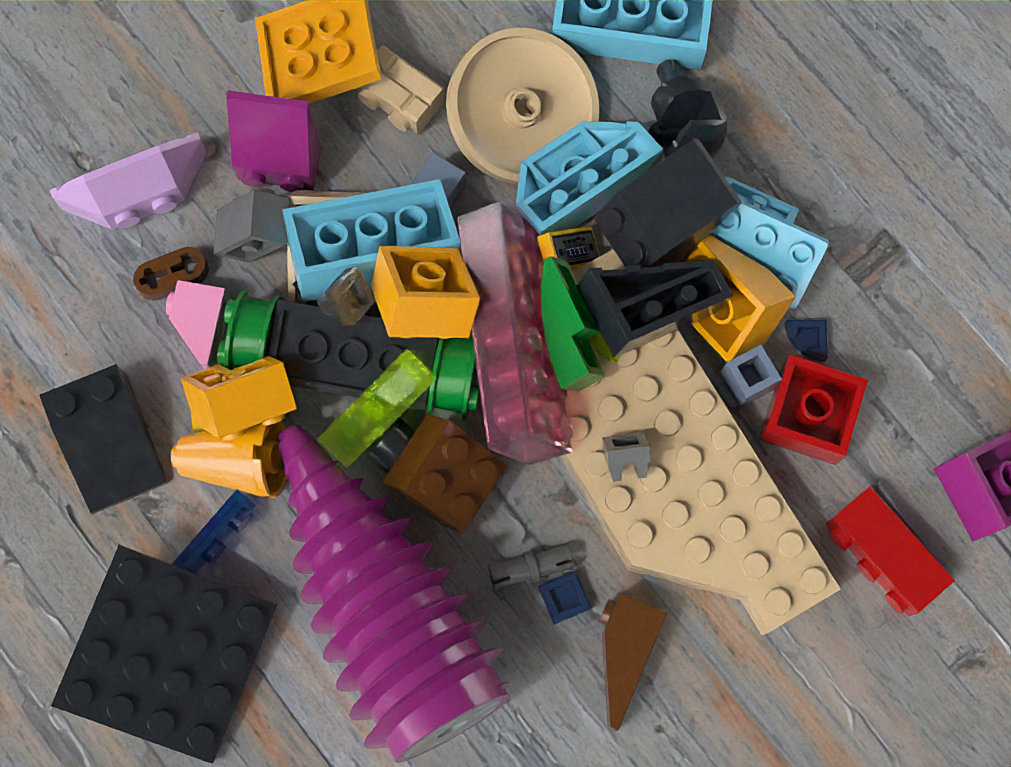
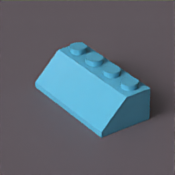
[282,179,461,302]

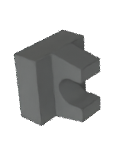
[602,432,651,482]

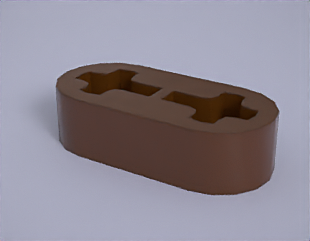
[133,247,209,301]

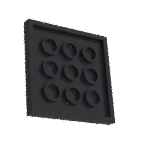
[51,544,277,764]

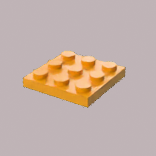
[255,0,382,104]

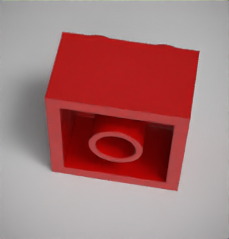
[758,355,868,465]

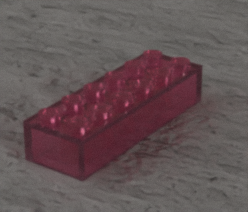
[457,202,573,465]

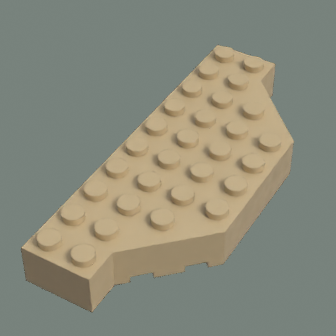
[546,249,841,636]

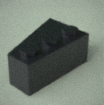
[576,260,733,358]

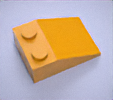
[680,235,796,362]

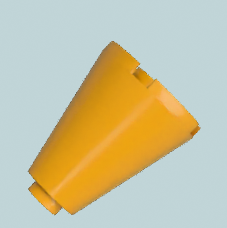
[171,421,288,498]

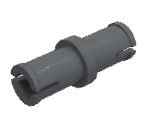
[488,543,574,591]

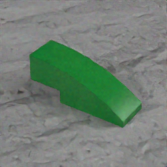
[541,256,605,392]

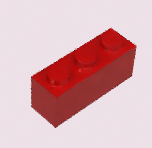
[825,486,955,617]

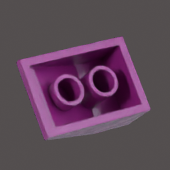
[226,90,322,192]
[933,430,1011,542]

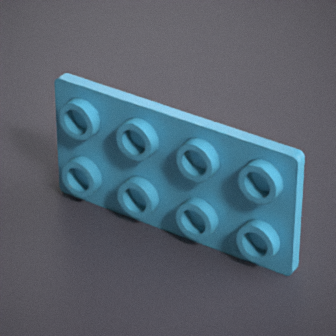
[709,176,829,309]

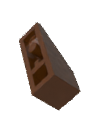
[599,593,667,732]

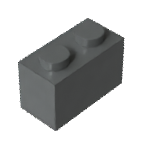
[213,187,290,263]

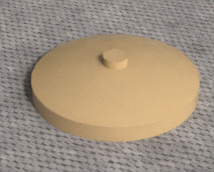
[446,28,599,184]

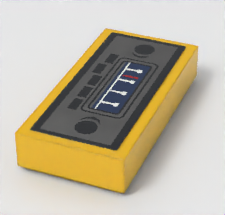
[537,226,600,271]

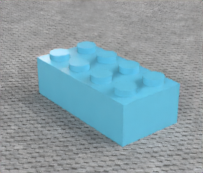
[552,0,713,70]

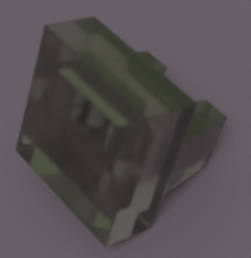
[317,267,376,326]

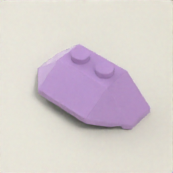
[50,132,207,230]

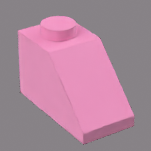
[166,280,231,369]

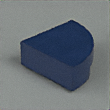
[784,320,828,361]

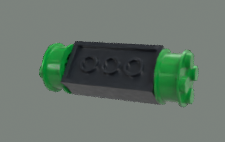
[217,289,489,420]

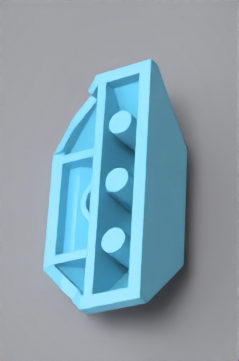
[515,122,663,235]

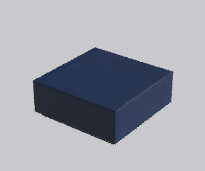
[538,571,592,625]

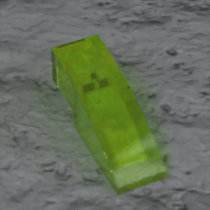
[316,349,437,468]

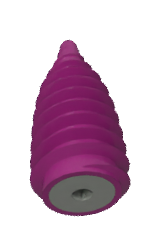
[278,425,512,763]

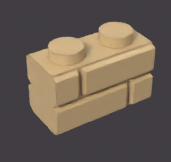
[357,45,445,135]

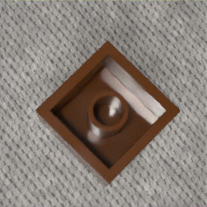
[383,414,508,534]

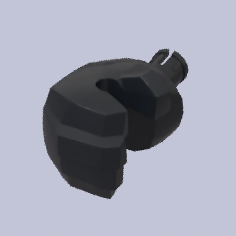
[648,60,727,159]

